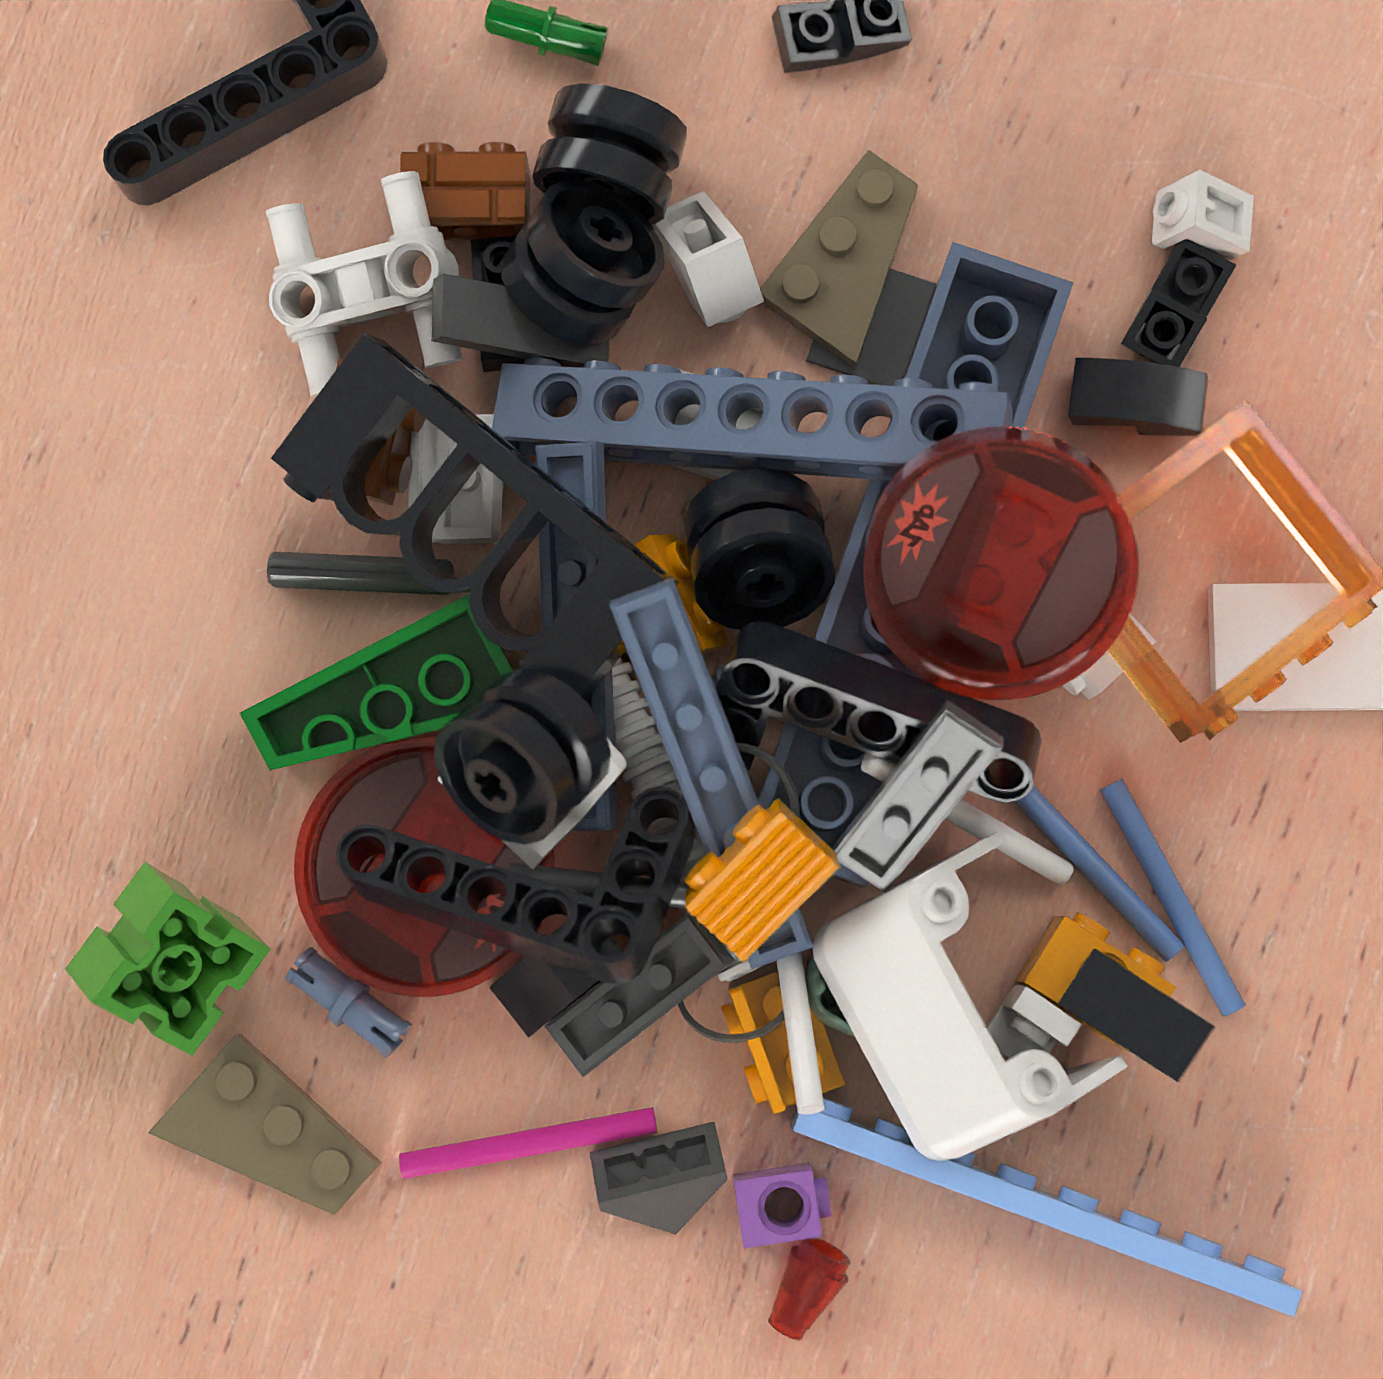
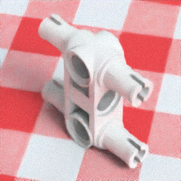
[266,171,463,396]

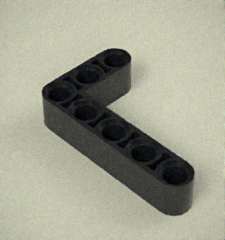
[103,0,387,205]
[716,621,1042,802]
[336,786,695,985]

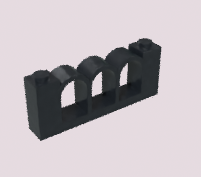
[271,333,680,701]

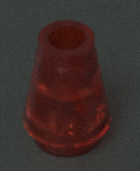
[768,1237,851,1340]

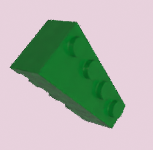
[240,594,514,770]

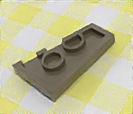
[760,150,918,370]
[148,1034,382,1215]

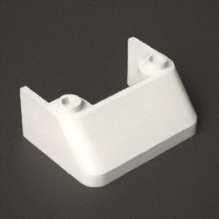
[813,832,1128,1161]

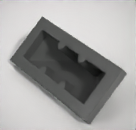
[590,1122,728,1235]

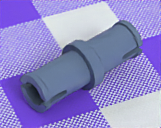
[286,947,412,1058]

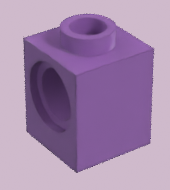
[733,1163,832,1248]

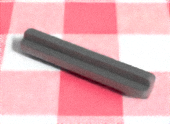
[267,552,454,595]

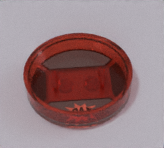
[864,427,1139,700]
[294,737,556,997]

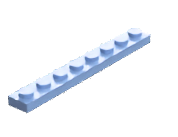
[790,1097,1303,1317]

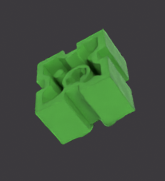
[65,862,271,1056]

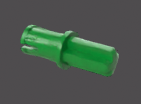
[484,0,609,66]

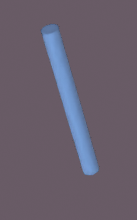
[1100,778,1246,1016]
[1014,785,1184,962]

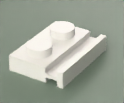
[408,414,503,544]

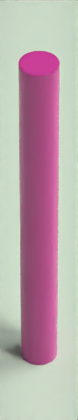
[399,1107,658,1179]

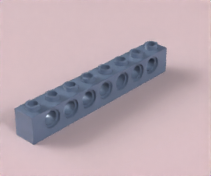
[492,357,1013,489]

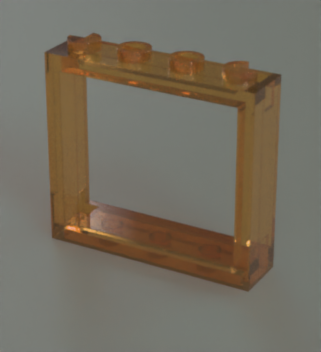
[1036,399,1383,743]

